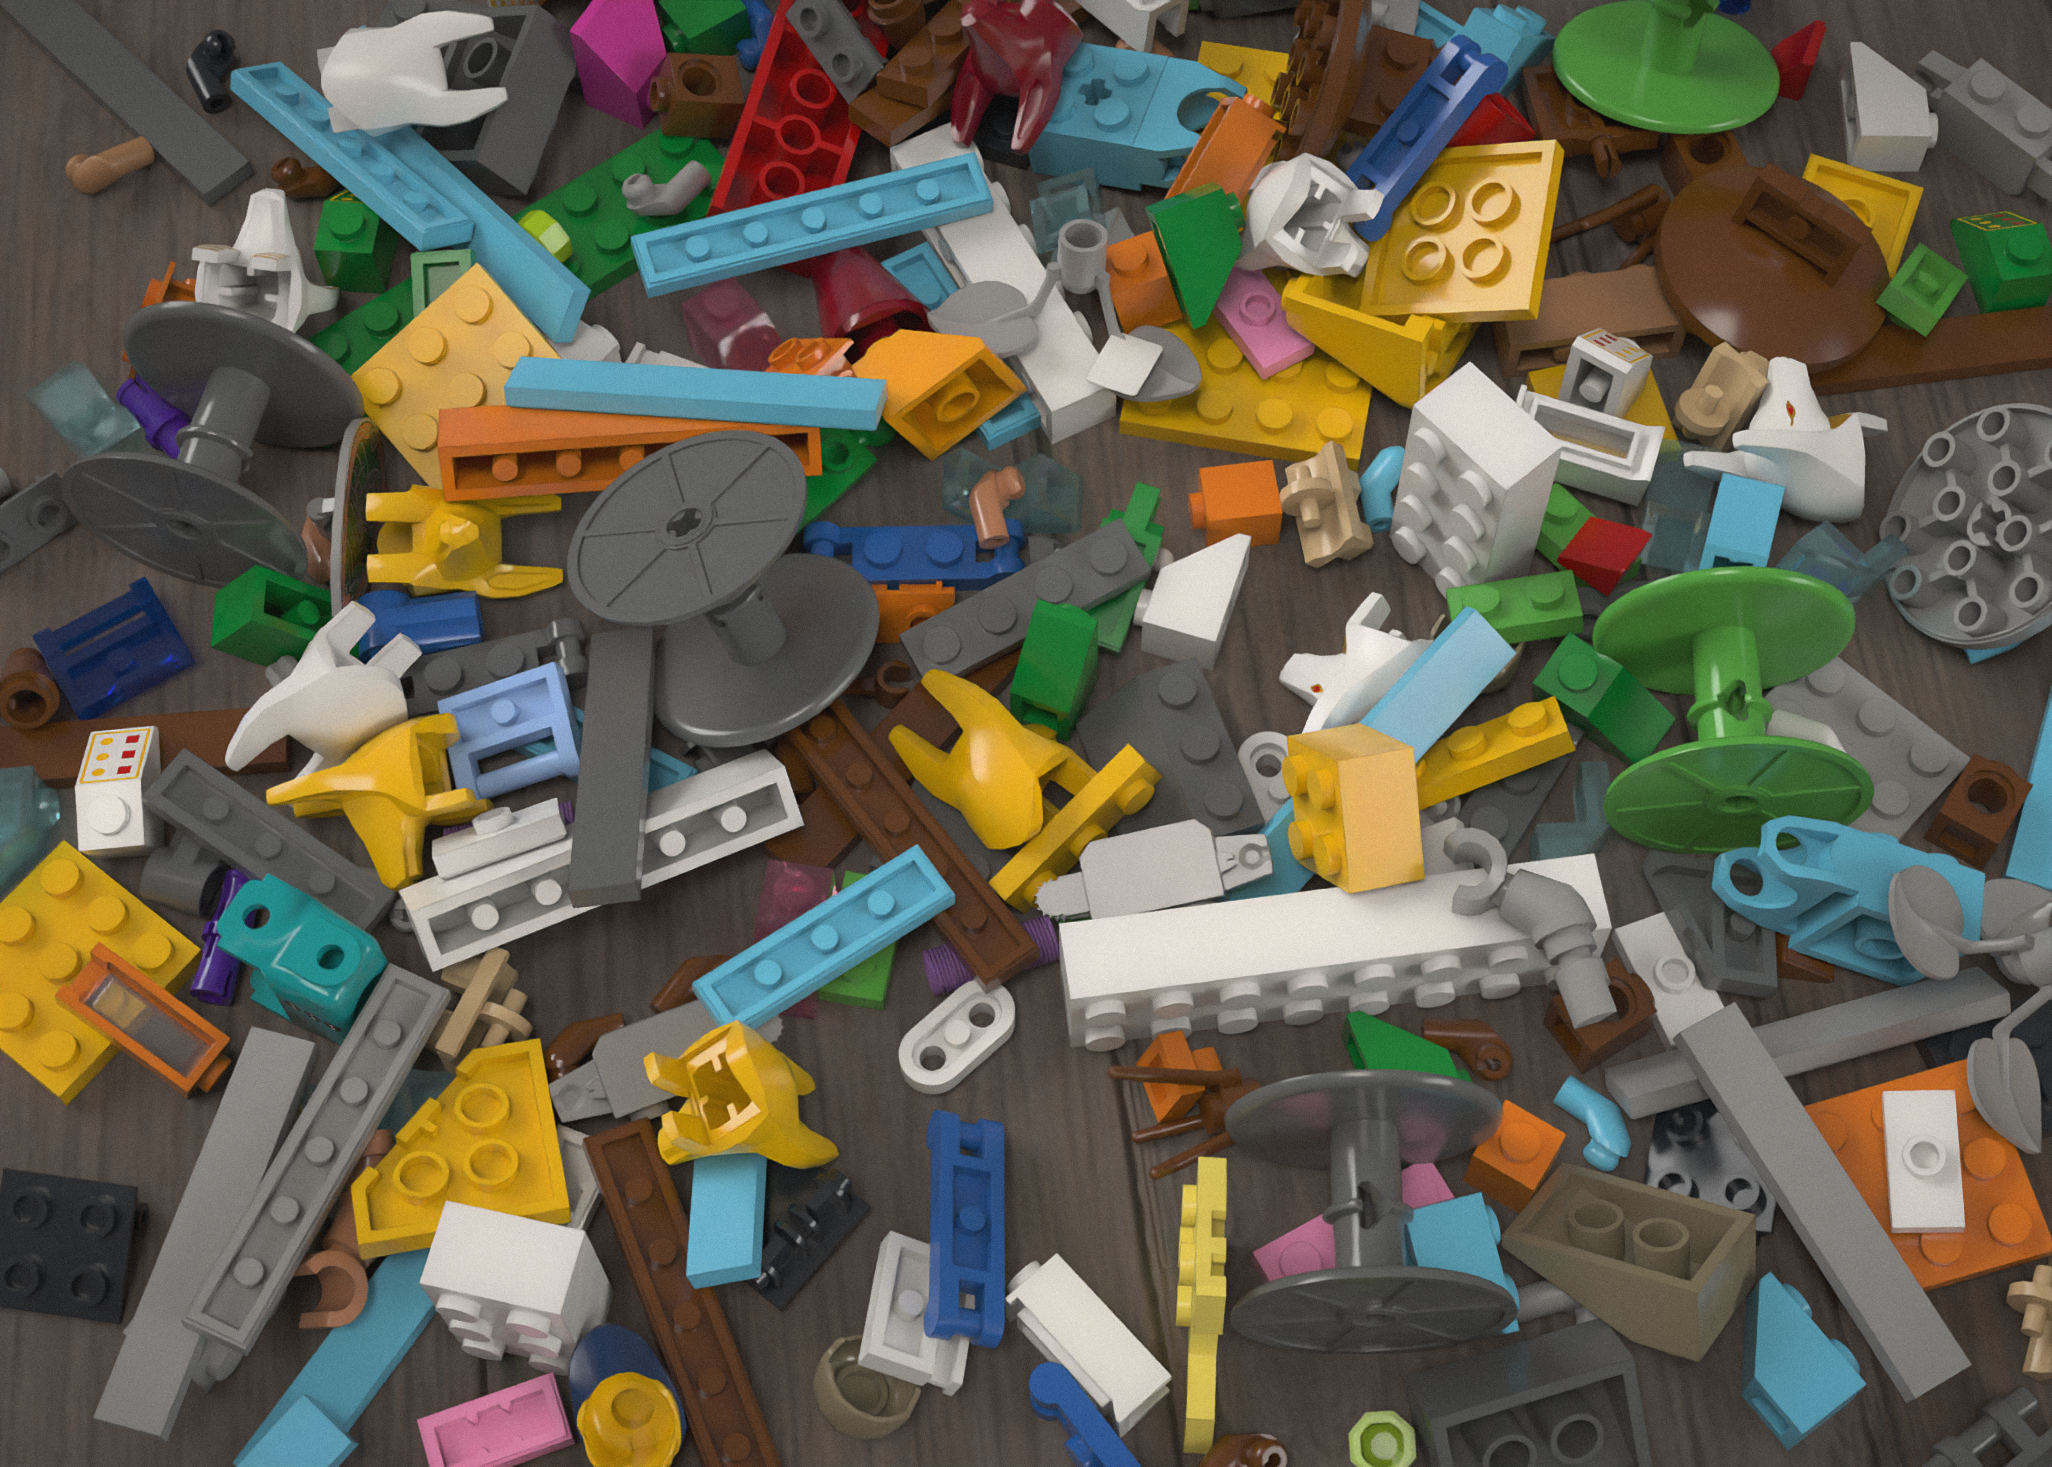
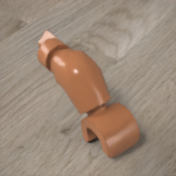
[293,1129,394,1330]

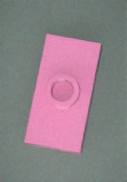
[1212,267,1315,380]
[417,1372,576,1467]

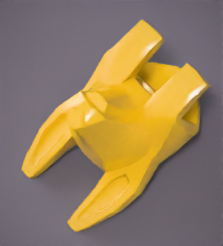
[365,484,563,599]
[888,669,1098,850]
[266,713,494,894]
[644,1020,839,1169]

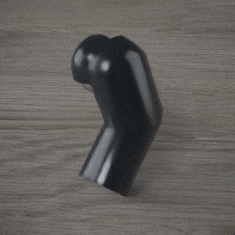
[186,30,236,114]

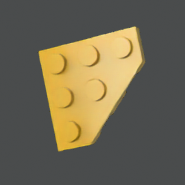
[351,1038,571,1260]

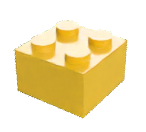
[1282,723,1425,894]

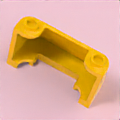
[1281,184,1482,410]

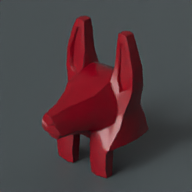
[951,0,1084,155]

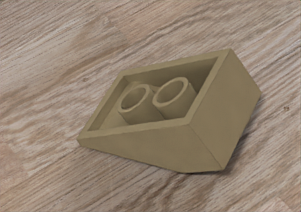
[1501,1162,1756,1362]

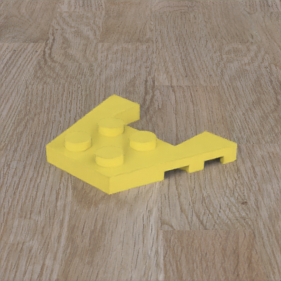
[1176,1157,1227,1454]

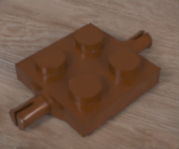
[1520,64,1659,178]

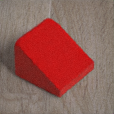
[1771,20,1827,101]
[1556,516,1653,597]

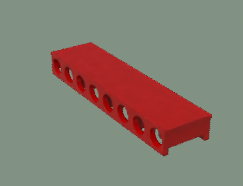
[705,0,889,279]

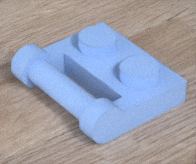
[437,661,582,800]

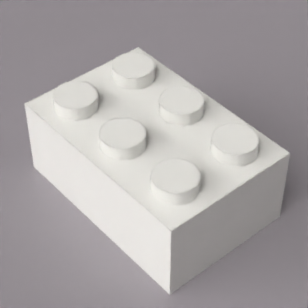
[420,1200,614,1376]

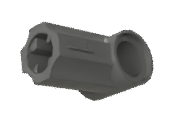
[140,829,228,920]

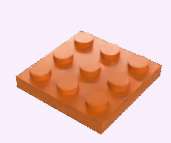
[1803,1059,2052,1292]

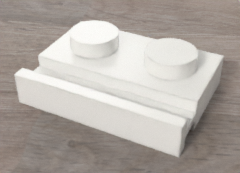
[857,1231,975,1396]

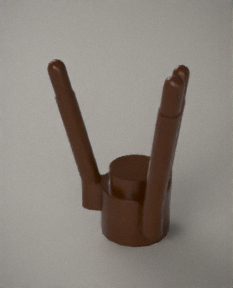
[1550,184,1672,271]
[1107,1066,1261,1180]

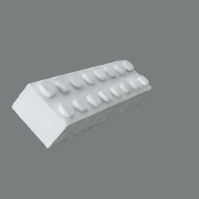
[1059,854,1612,1052]

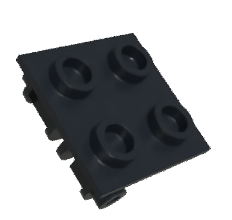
[1643,1098,1778,1247]
[686,1158,871,1312]
[0,1168,149,1324]

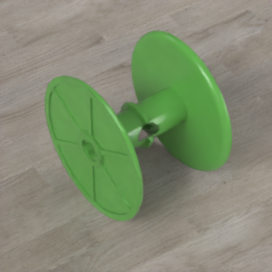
[1552,0,1780,134]
[1592,566,1874,854]

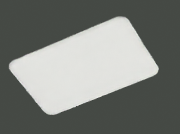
[1086,333,1163,396]

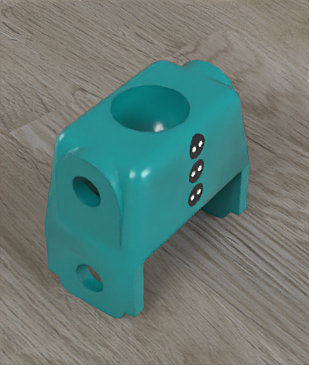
[217,873,389,1045]

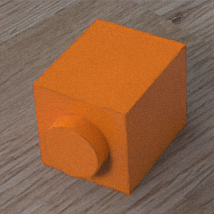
[1105,230,1183,335]
[1188,460,1283,548]
[1463,1100,1567,1214]

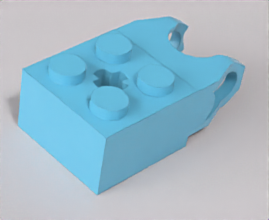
[1028,42,1248,191]
[1712,815,1985,987]

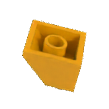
[851,329,1029,461]

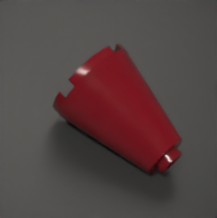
[811,245,936,365]

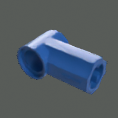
[356,590,485,664]

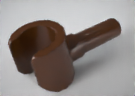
[840,660,910,709]

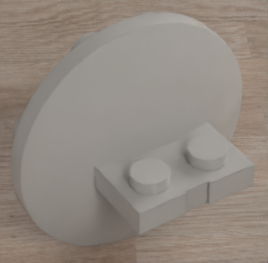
[1879,403,2052,650]

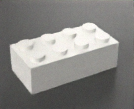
[1389,362,1563,598]

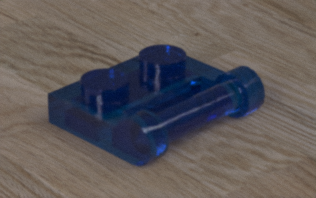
[32,576,196,720]

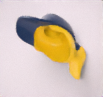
[568,1323,687,1467]

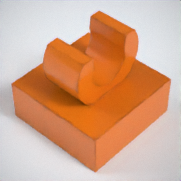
[1136,1030,1223,1124]

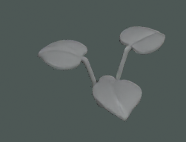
[927,207,1201,402]
[1888,865,2052,1154]

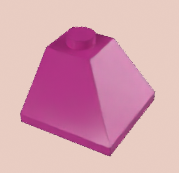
[569,0,667,130]

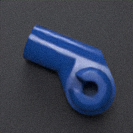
[736,0,775,70]

